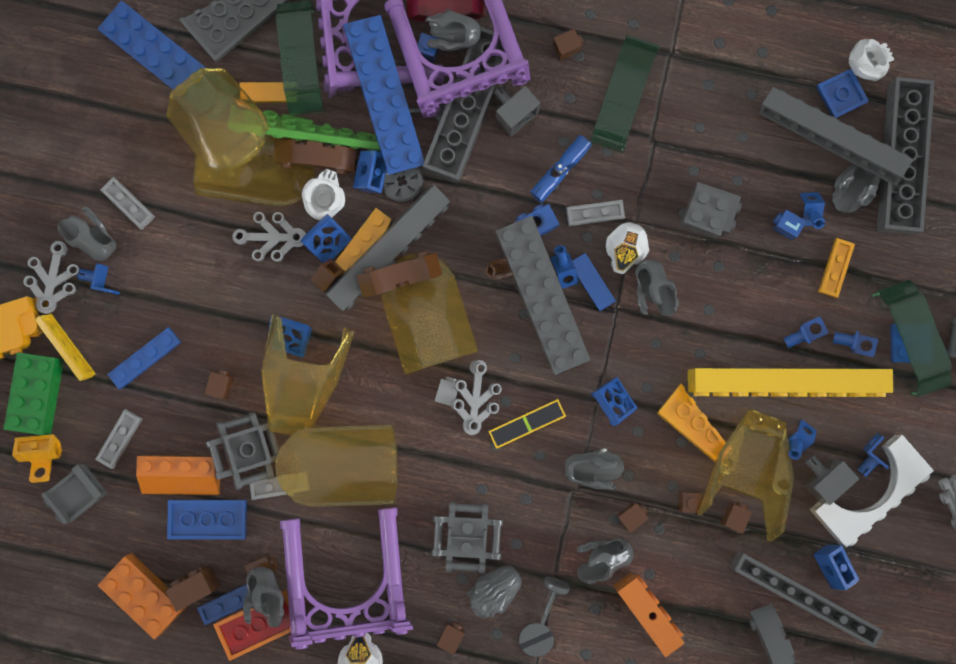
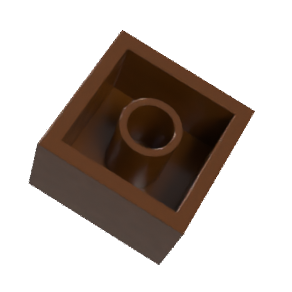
[166,566,221,612]

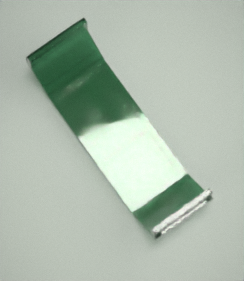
[276,0,325,115]
[590,35,660,154]
[871,279,952,397]

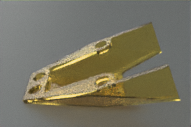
[261,314,355,437]
[697,409,794,542]

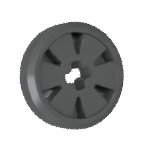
[383,167,423,203]

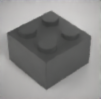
[680,186,734,239]

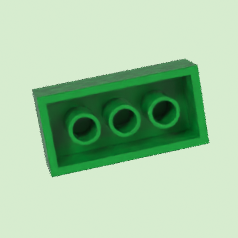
[3,352,64,435]

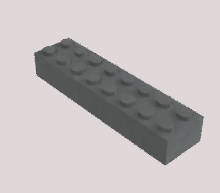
[422,26,504,185]
[876,77,935,236]
[494,216,591,375]

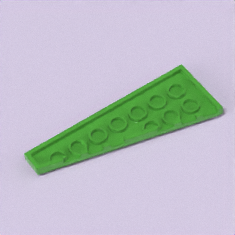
[228,102,380,151]

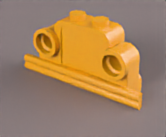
[0,296,49,360]

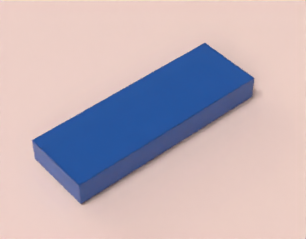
[573,253,616,311]
[197,584,248,625]

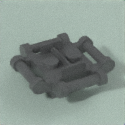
[205,412,284,490]
[431,501,503,574]

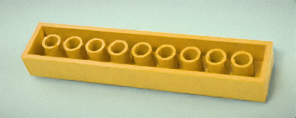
[688,368,893,397]

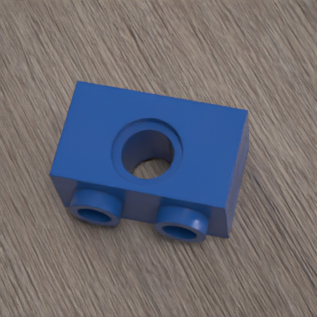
[353,150,386,193]
[515,204,559,236]
[813,545,859,590]

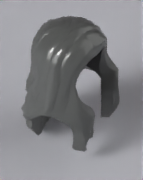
[425,9,481,52]
[832,164,881,213]
[57,207,116,261]
[635,259,679,316]
[564,448,624,490]
[577,537,634,584]
[467,565,521,619]
[243,566,284,627]

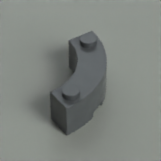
[749,603,796,664]

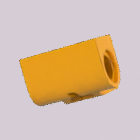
[12,434,62,483]

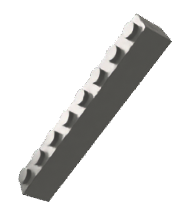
[759,87,914,186]
[324,185,450,311]
[729,550,884,648]

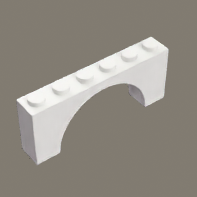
[809,434,934,547]

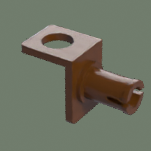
[485,258,512,280]

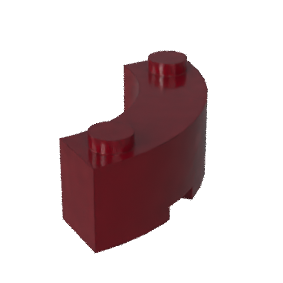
[407,0,487,23]

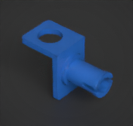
[800,192,825,229]
[550,245,579,289]
[78,263,120,295]
[784,317,828,348]
[833,331,878,357]
[782,420,817,460]
[857,433,889,477]

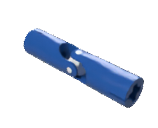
[530,135,592,203]

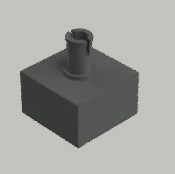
[493,85,541,138]
[802,454,859,505]

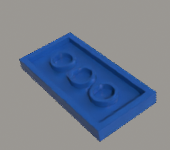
[167,500,247,539]

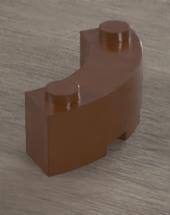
[273,140,356,176]
[356,251,442,298]

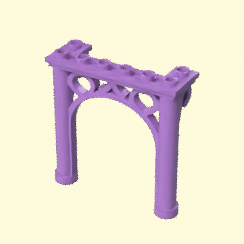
[316,0,444,98]
[384,0,531,118]
[280,507,413,649]

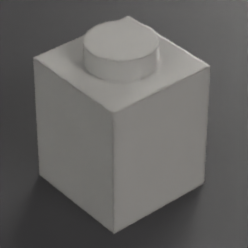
[435,376,460,406]

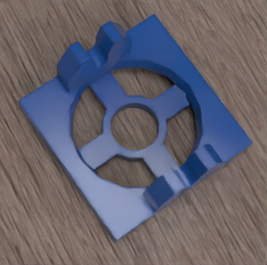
[300,214,352,263]
[267,314,312,358]
[591,377,638,426]

